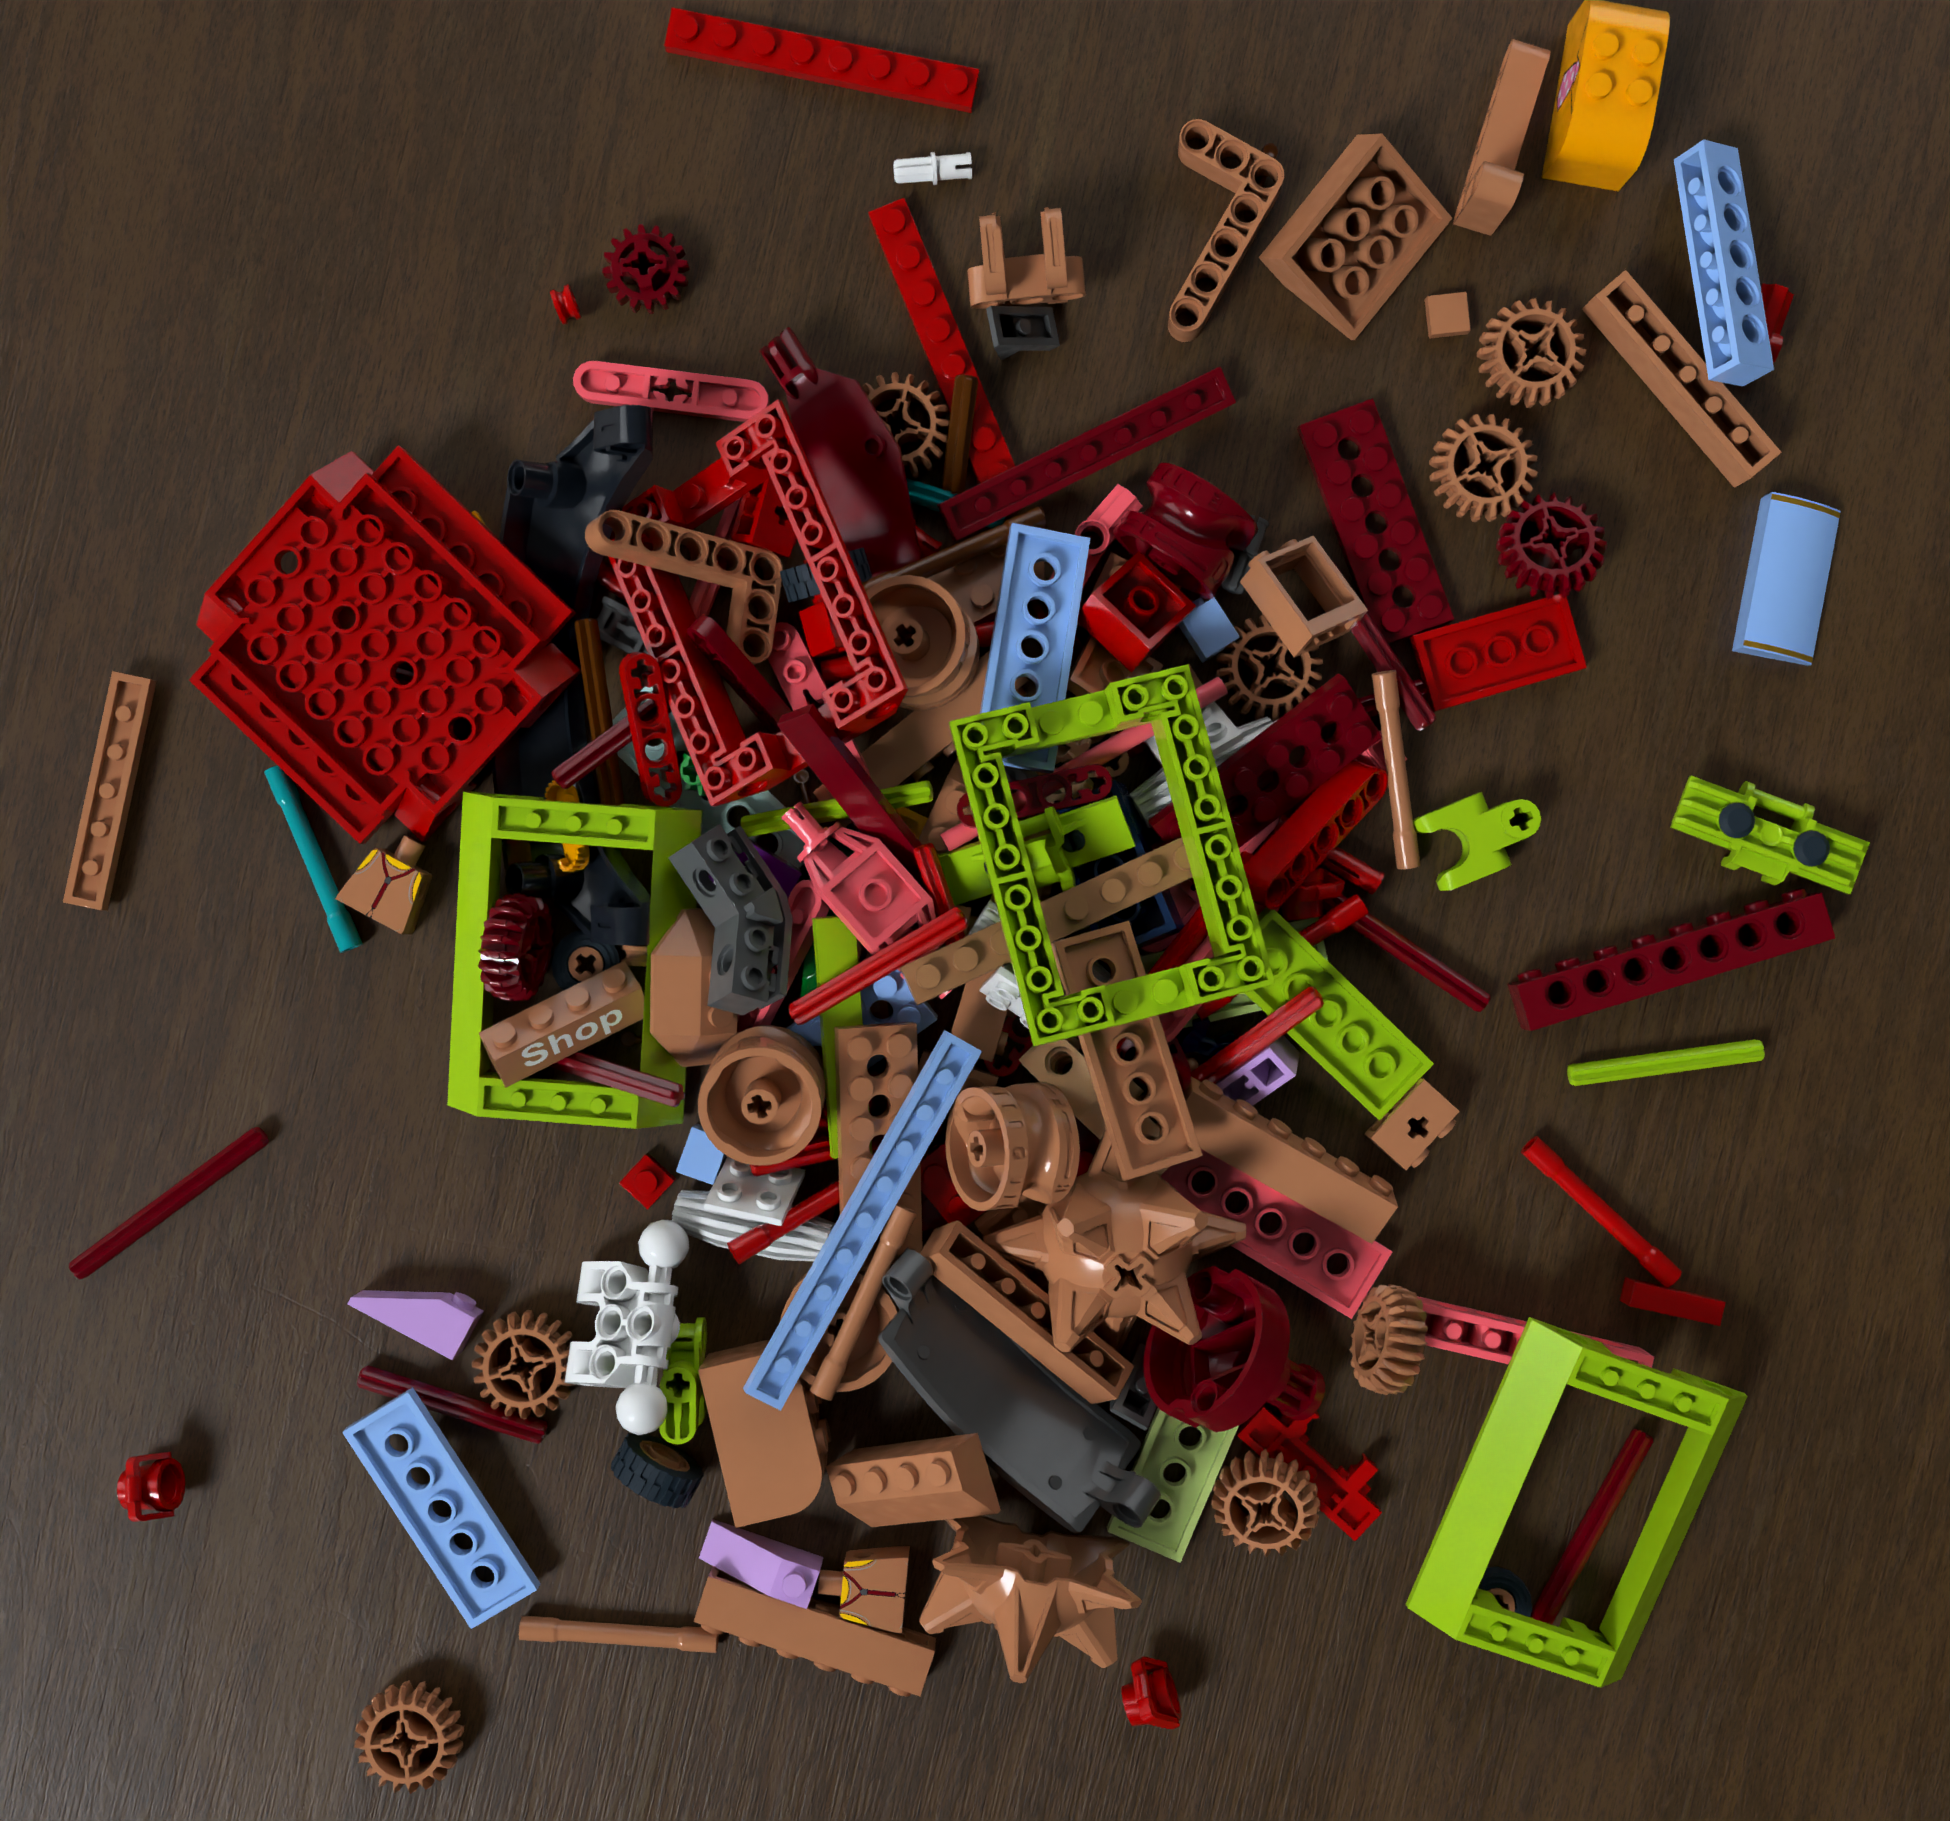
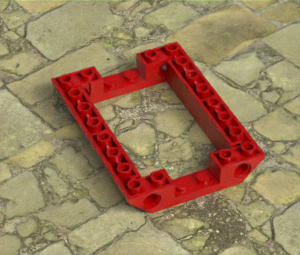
[608,399,908,807]

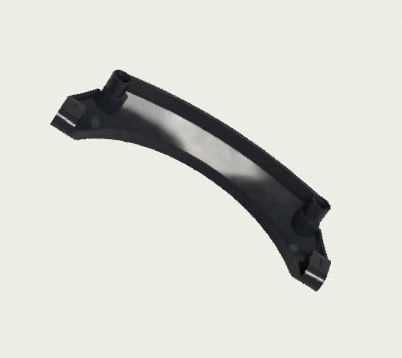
[491,405,653,945]

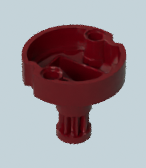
[1144,1266,1325,1432]

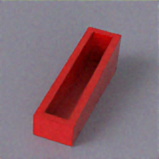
[1620,1277,1726,1326]

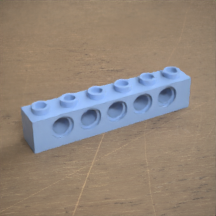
[1674,139,1774,386]

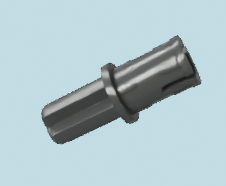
[1222,515,1269,594]

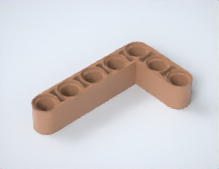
[1453,39,1551,236]
[1168,119,1284,342]
[585,510,783,665]

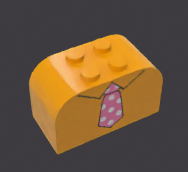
[1542,0,1670,191]

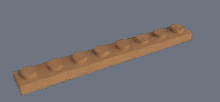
[900,837,1193,1006]

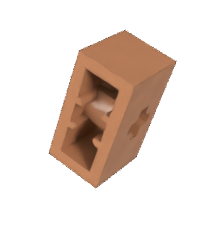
[1364,1078,1460,1170]

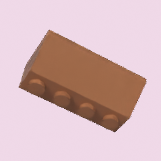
[826,1433,1001,1527]

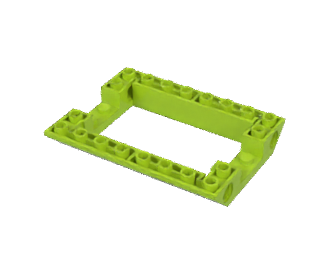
[949,664,1275,1047]
[447,791,703,1129]
[1406,1317,1748,1688]

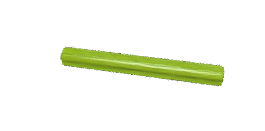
[741,780,933,837]
[1567,1039,1765,1086]

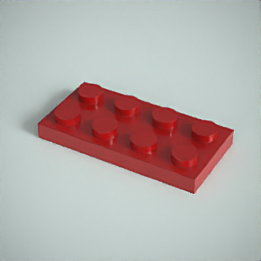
[1410,594,1587,712]

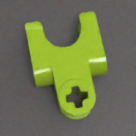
[1413,792,1541,891]
[659,1317,707,1445]

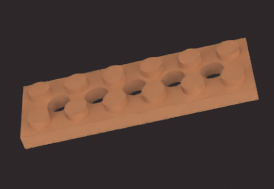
[1051,921,1203,1181]
[834,1022,923,1267]

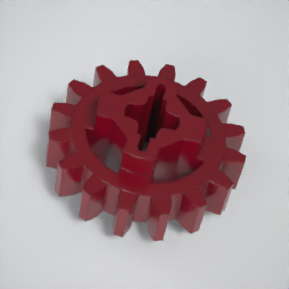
[602,224,690,315]

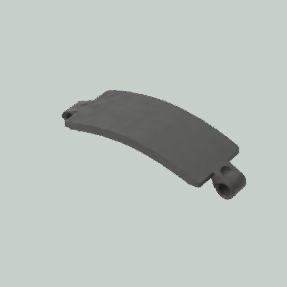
[878,1247,1161,1533]

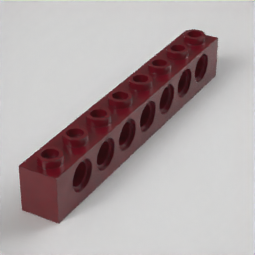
[1507,888,1836,1031]

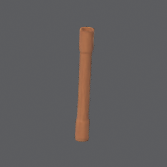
[1372,670,1421,869]
[810,1204,917,1401]
[519,1615,719,1653]

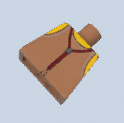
[335,835,432,935]
[818,1546,910,1633]

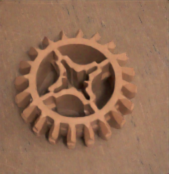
[1476,298,1587,408]
[862,372,950,478]
[1429,414,1538,522]
[1215,614,1323,721]
[1349,1284,1428,1395]
[472,1310,574,1419]
[1211,1448,1320,1557]
[354,1680,464,1794]

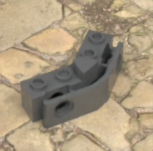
[668,824,793,1015]

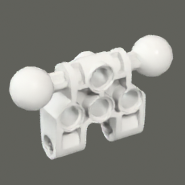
[565,1220,689,1435]

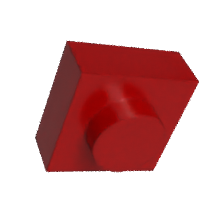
[619,1153,676,1210]

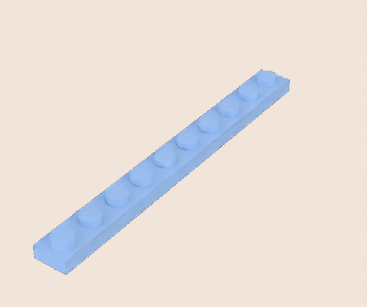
[743,1030,982,1411]

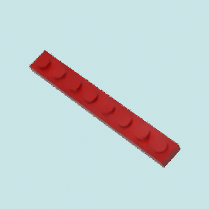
[664,7,979,113]
[868,198,1015,484]

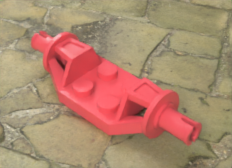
[781,801,953,1000]

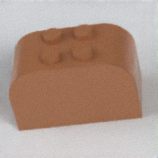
[698,1340,831,1528]

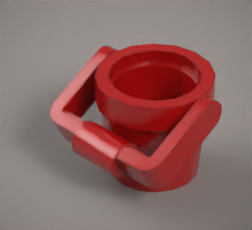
[1280,867,1345,921]
[117,1452,185,1522]
[1121,1656,1181,1729]

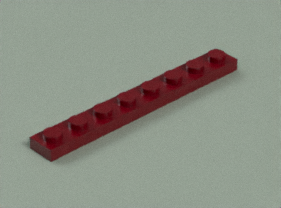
[937,366,1236,541]

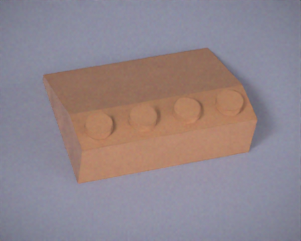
[1259,133,1452,340]

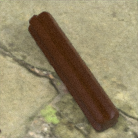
[941,374,978,494]

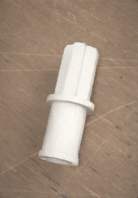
[893,152,972,185]

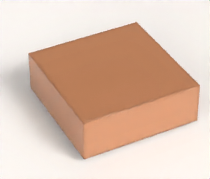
[1424,292,1471,339]

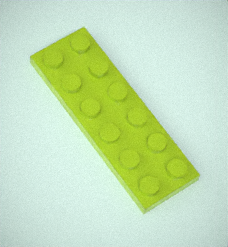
[1245,908,1434,1121]

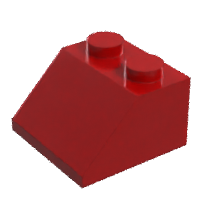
[1078,551,1196,673]

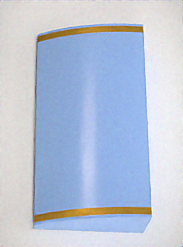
[1732,492,1841,666]

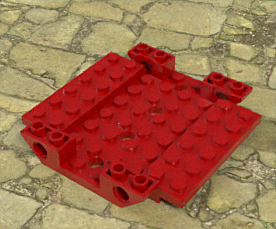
[189,445,581,844]

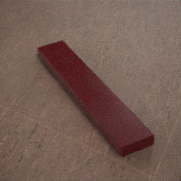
[777,704,927,892]

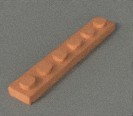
[63,671,157,911]

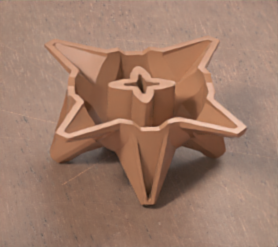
[983,1128,1246,1353]
[919,1516,1142,1683]

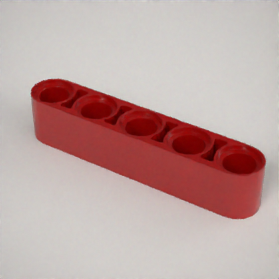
[1244,759,1388,910]

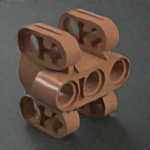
[967,207,1086,309]

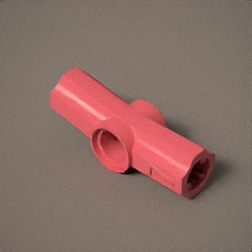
[1049,484,1143,590]

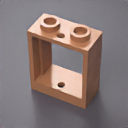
[1240,535,1368,657]

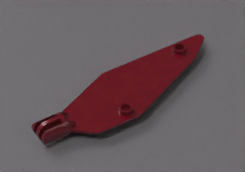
[759,327,921,577]

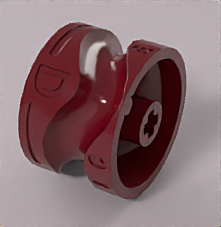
[1113,462,1258,599]

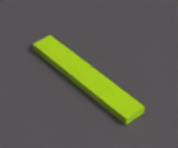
[812,915,873,1159]

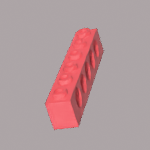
[1417,1296,1654,1368]

